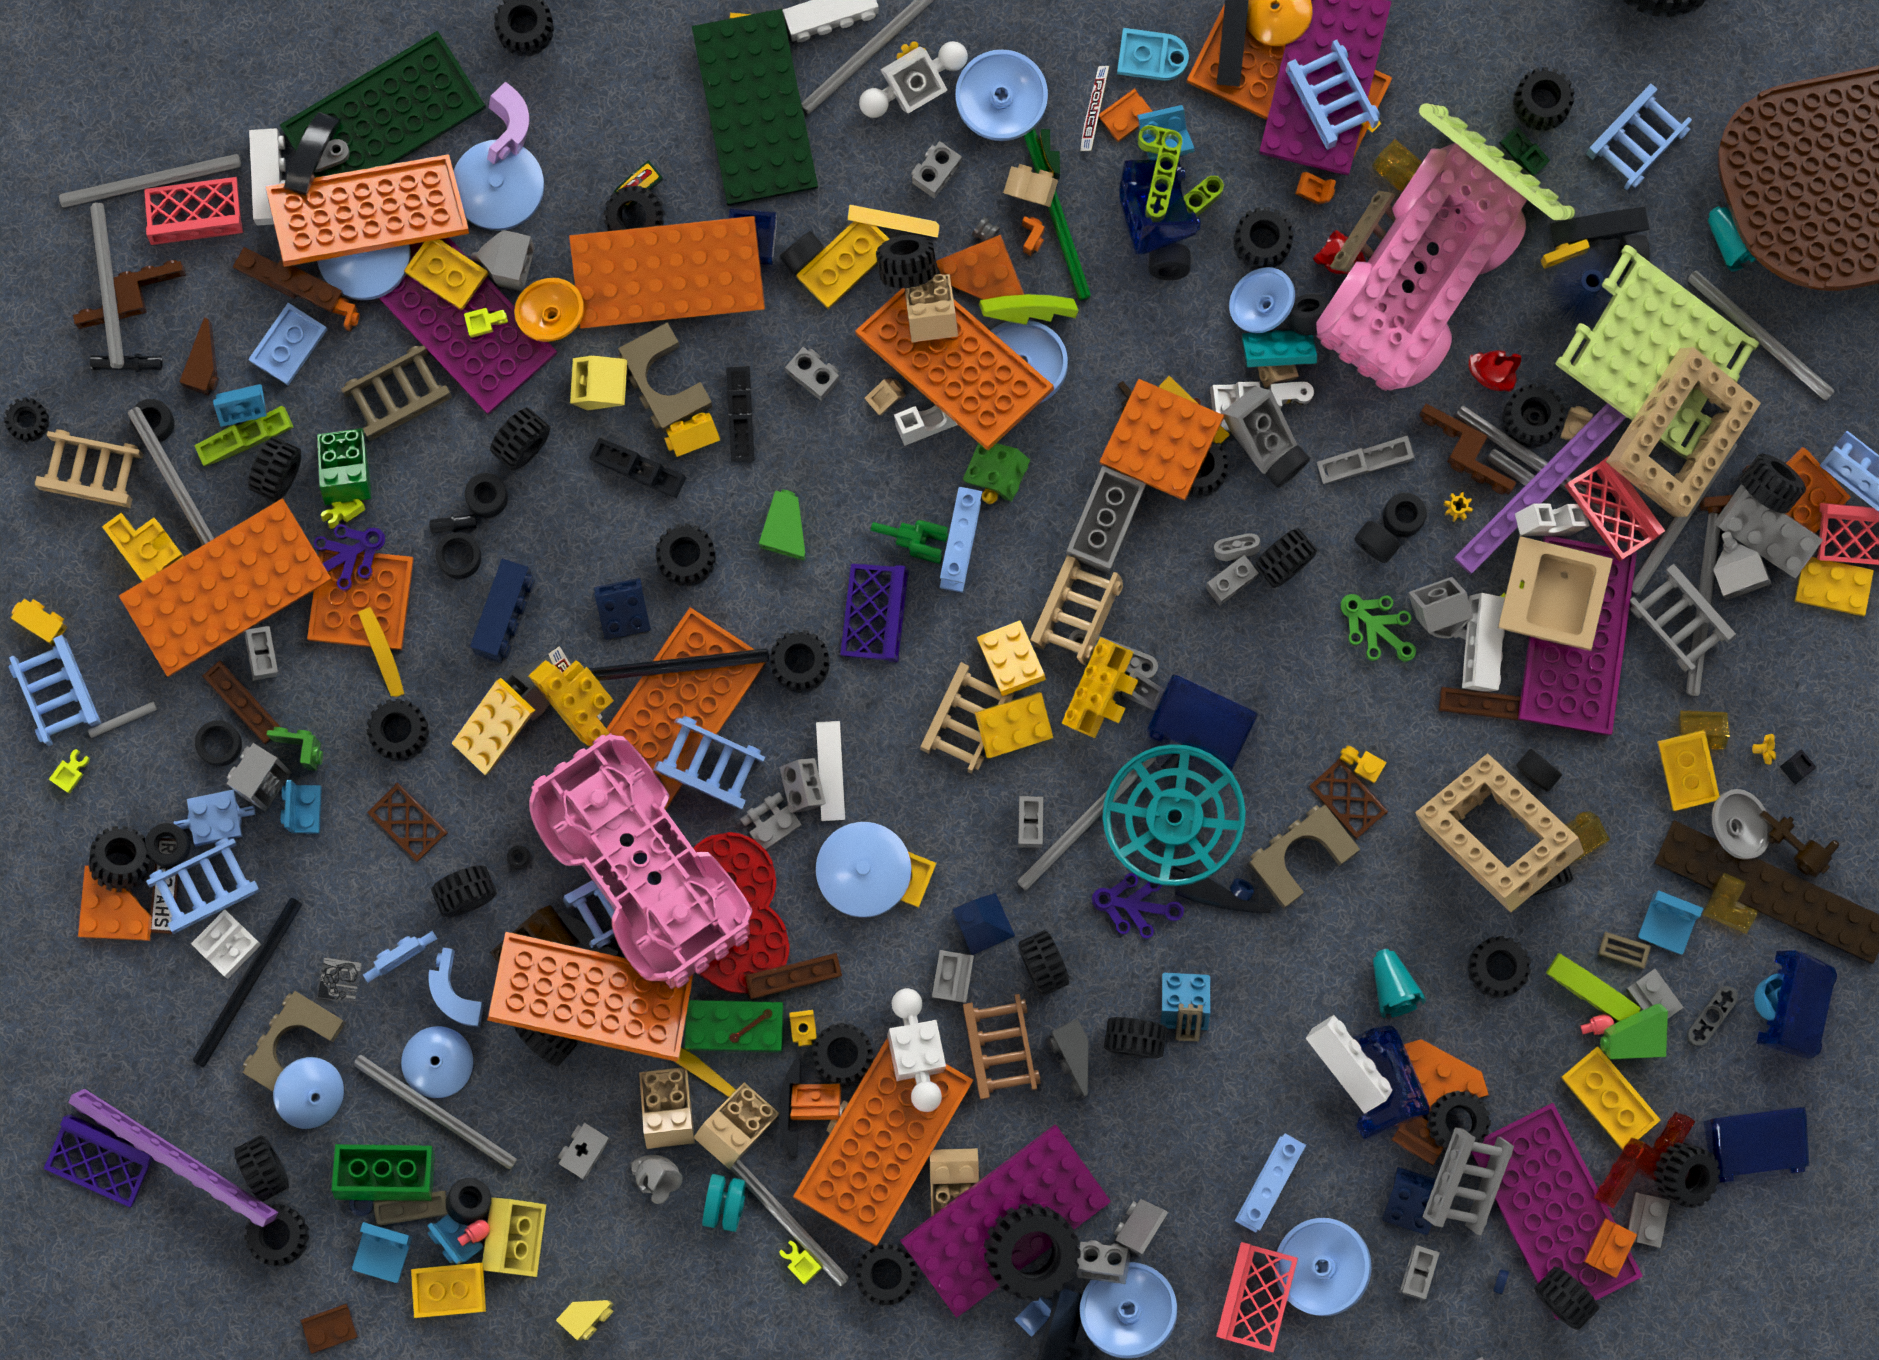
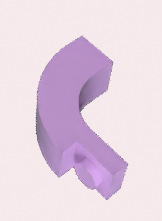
[487,82,529,164]

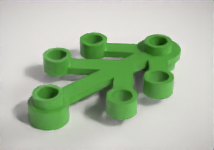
[1340,594,1416,662]

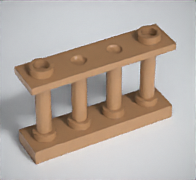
[963,994,1041,1100]

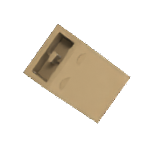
[905,274,958,342]
[639,1067,695,1149]
[693,1082,779,1169]
[930,1148,979,1217]

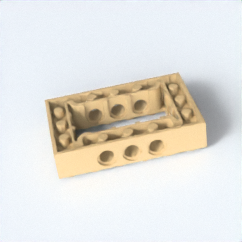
[1606,347,1761,517]
[1415,753,1584,912]

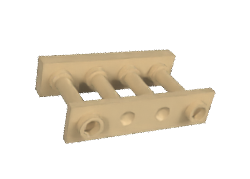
[35,430,143,508]
[1030,555,1123,665]
[920,662,1014,774]

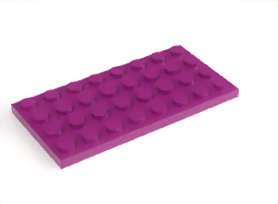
[1259,0,1392,176]
[378,237,558,415]
[1518,536,1637,736]
[1470,1103,1643,1320]
[900,1124,1111,1318]

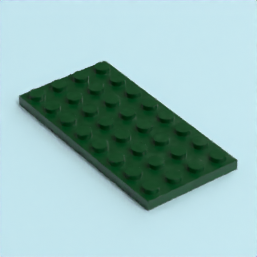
[692,9,818,206]
[280,31,486,178]

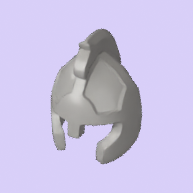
[631,1155,682,1204]

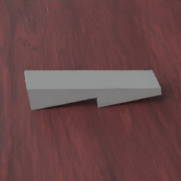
[1317,436,1416,484]

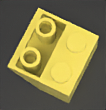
[570,356,627,410]
[556,1300,614,1341]

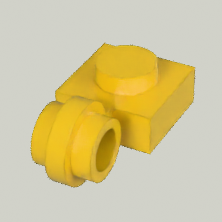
[1340,745,1387,783]

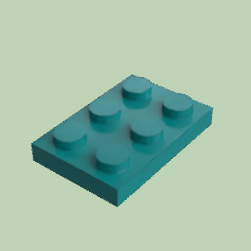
[1242,330,1317,367]

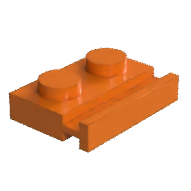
[1098,88,1153,142]
[790,1084,841,1120]
[1584,1218,1637,1278]

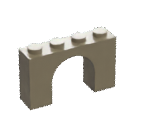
[617,322,713,433]
[1249,805,1360,909]
[242,991,346,1091]

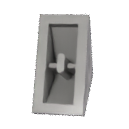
[1121,669,1164,711]

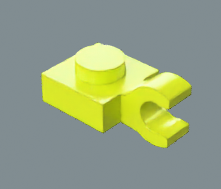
[464,308,508,338]

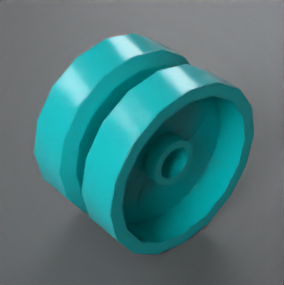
[702,1174,746,1232]

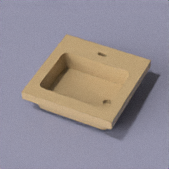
[1498,536,1613,651]

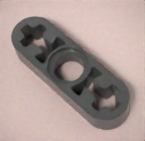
[1687,986,1738,1046]

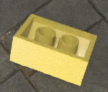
[482,1198,546,1277]

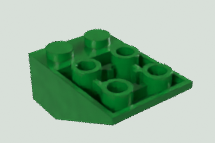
[317,428,371,505]

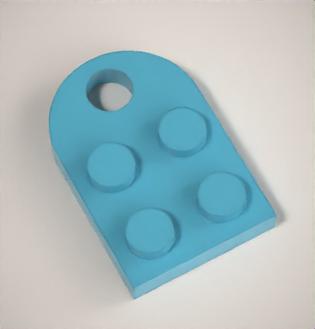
[1117,28,1189,81]

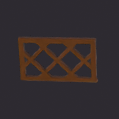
[1309,758,1388,839]
[367,782,448,862]

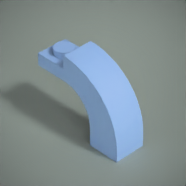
[429,948,484,1028]

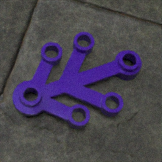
[314,524,385,591]
[1092,873,1184,939]

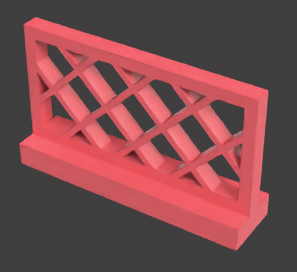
[144,177,243,245]
[1565,456,1665,562]
[1817,503,1879,565]
[1216,1242,1298,1353]

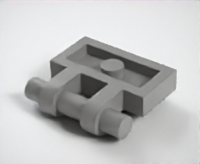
[740,792,802,850]

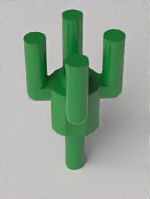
[871,520,949,564]

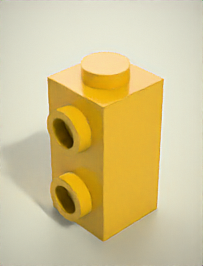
[664,413,720,457]
[11,599,67,646]

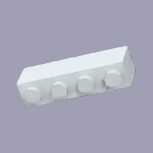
[782,0,879,42]
[249,128,286,225]
[1462,593,1505,692]
[1306,1015,1392,1114]

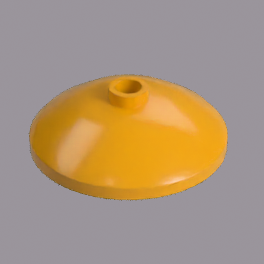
[1246,0,1313,46]
[514,278,584,342]

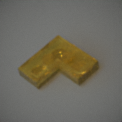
[1703,873,1757,934]

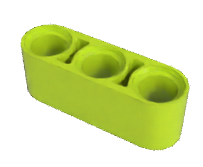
[1167,176,1224,230]

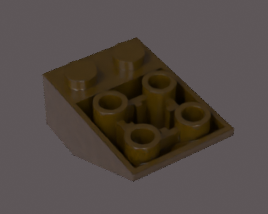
[490,905,579,964]

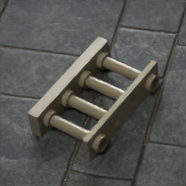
[1330,191,1396,272]
[341,345,452,441]

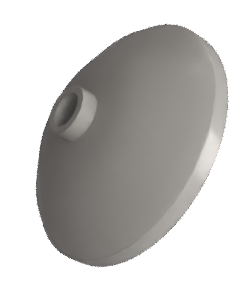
[1712,789,1771,860]

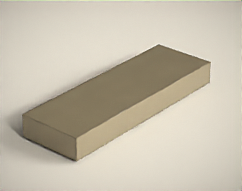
[373,1191,448,1226]

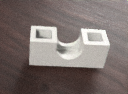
[894,405,958,446]
[1515,504,1589,536]

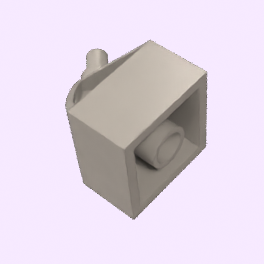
[471,230,535,292]
[1713,532,1772,600]
[1408,577,1473,640]

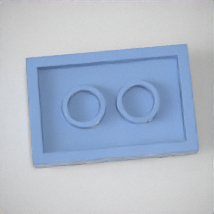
[248,303,328,386]

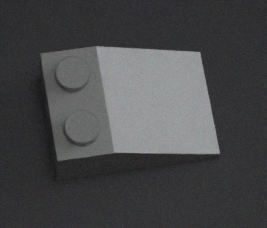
[1222,386,1297,474]
[1113,1199,1168,1256]

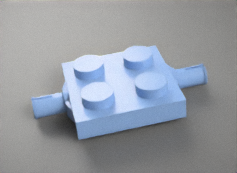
[174,790,256,846]
[363,931,437,983]

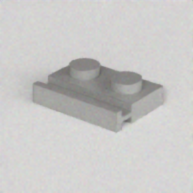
[932,950,974,1004]
[1626,969,1684,1018]
[1627,1192,1670,1248]

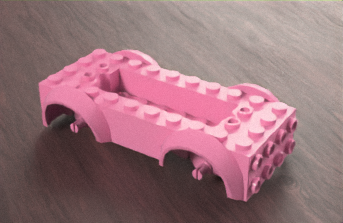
[1316,143,1527,391]
[529,733,752,989]

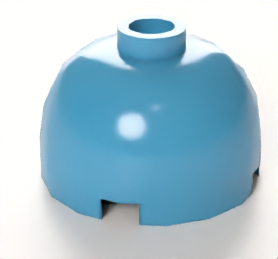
[1754,973,1803,1023]

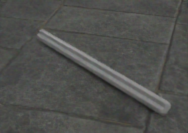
[801,0,934,114]
[59,154,241,208]
[90,202,124,369]
[1687,271,1834,400]
[1456,406,1615,517]
[128,407,214,545]
[1632,443,1737,595]
[1686,513,1721,696]
[1017,757,1156,890]
[354,1055,517,1169]
[730,1160,849,1286]

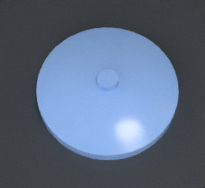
[955,50,1048,141]
[453,140,544,231]
[317,244,411,300]
[990,320,1068,404]
[816,822,911,918]
[1275,1218,1371,1316]
[1080,1262,1177,1358]

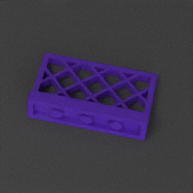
[840,563,909,662]
[43,1114,154,1208]

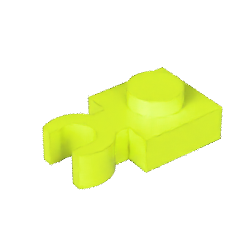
[321,499,365,529]
[49,749,90,794]
[779,1241,822,1285]

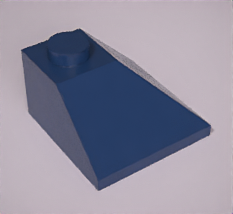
[952,893,1015,955]

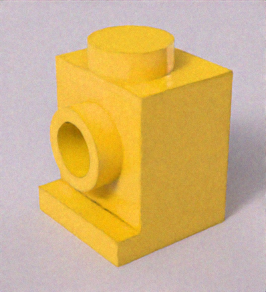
[789,1010,817,1047]

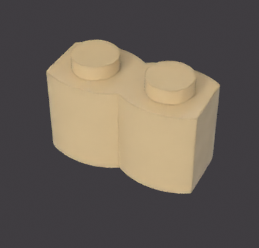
[1003,164,1058,207]

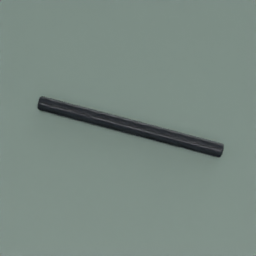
[588,649,769,681]
[193,898,302,1067]

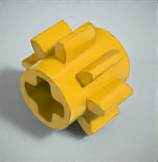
[1443,492,1473,522]

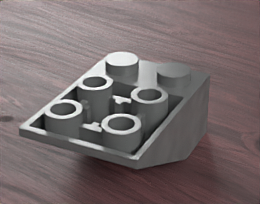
[504,656,573,721]
[1049,1018,1089,1099]

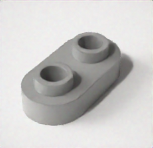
[314,139,350,172]
[1214,533,1261,561]

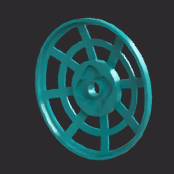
[1103,745,1246,886]

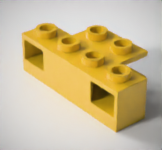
[102,513,184,581]
[1062,637,1138,738]
[528,660,614,747]

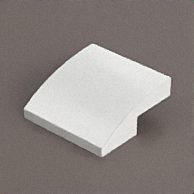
[1210,382,1260,432]
[191,909,261,979]

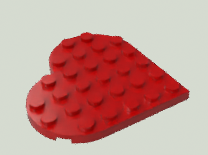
[693,832,790,994]

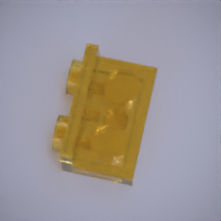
[1372,139,1422,192]
[1679,710,1730,750]
[1565,811,1610,864]

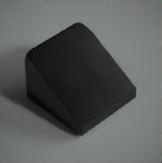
[1780,749,1816,785]

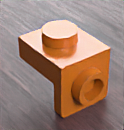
[1295,172,1336,205]
[1022,216,1045,256]
[328,297,360,332]

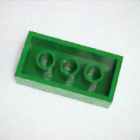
[685,1000,784,1053]
[332,1144,435,1201]

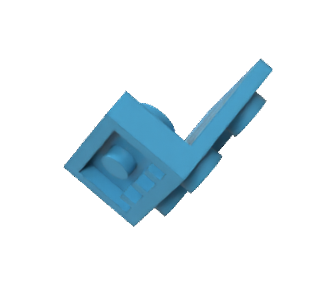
[1137,105,1195,162]
[213,384,267,427]
[281,780,322,834]
[1638,890,1703,955]
[1160,973,1210,1030]
[427,1214,484,1265]
[352,1222,412,1283]

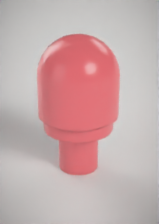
[1580,1014,1614,1035]
[457,1220,490,1246]

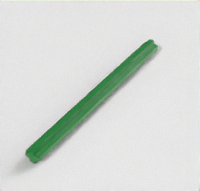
[1024,129,1091,301]

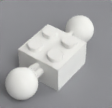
[859,41,968,118]
[887,988,946,1112]

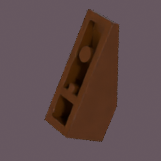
[179,318,219,396]

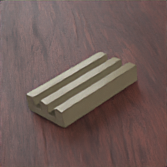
[1598,932,1651,969]
[1175,1004,1203,1041]

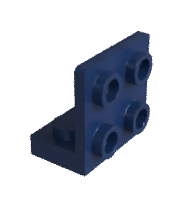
[594,578,651,640]
[1382,1167,1436,1235]

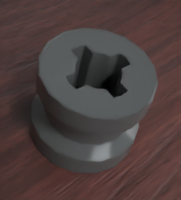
[972,217,1000,242]

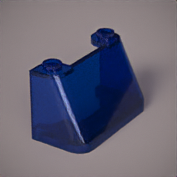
[1119,159,1201,255]
[1146,674,1258,771]
[1756,950,1837,1059]
[1353,1025,1430,1140]
[1703,1107,1809,1183]

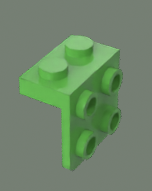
[963,443,1030,502]
[267,727,323,771]

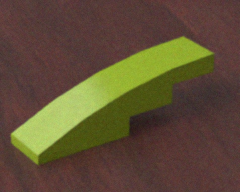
[979,294,1079,325]
[194,406,294,467]
[1546,953,1641,1022]

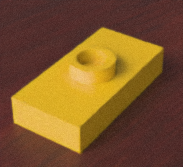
[1541,239,1590,269]

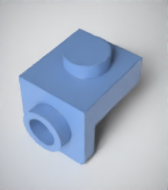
[1014,1296,1053,1337]

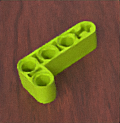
[1138,125,1182,223]

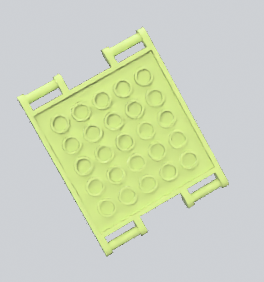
[1419,103,1575,220]
[1556,245,1759,460]

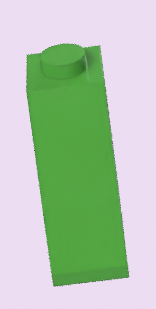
[759,489,806,561]
[1600,1004,1668,1059]

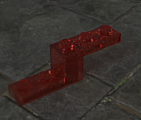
[1594,1112,1695,1209]

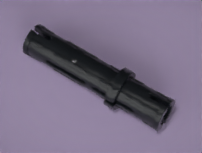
[90,353,163,372]

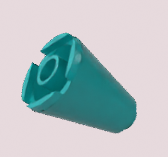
[1707,206,1756,272]
[1373,949,1426,1018]

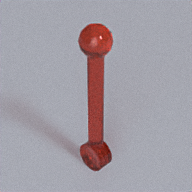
[729,1009,772,1043]

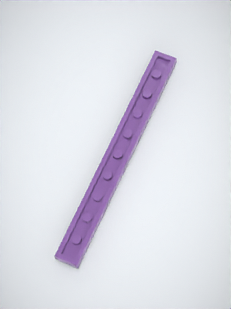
[1454,403,1626,575]
[68,1089,278,1227]

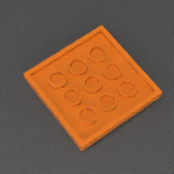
[1099,379,1224,501]
[307,547,414,651]

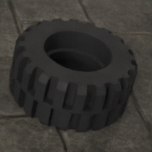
[984,1203,1081,1301]

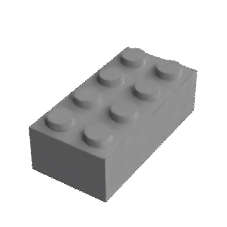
[1066,466,1146,574]
[1714,484,1823,579]
[226,743,292,812]

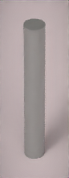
[88,701,157,738]

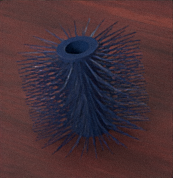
[1548,248,1624,328]

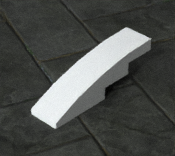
[816,721,845,821]

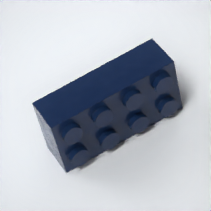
[470,558,535,664]

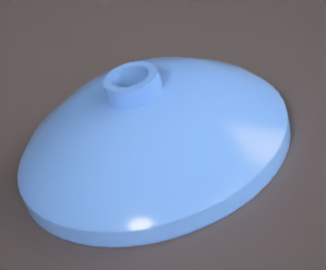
[1229,267,1295,333]
[401,1026,474,1098]
[273,1057,344,1129]

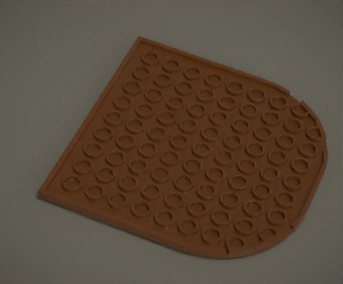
[1718,65,1879,291]

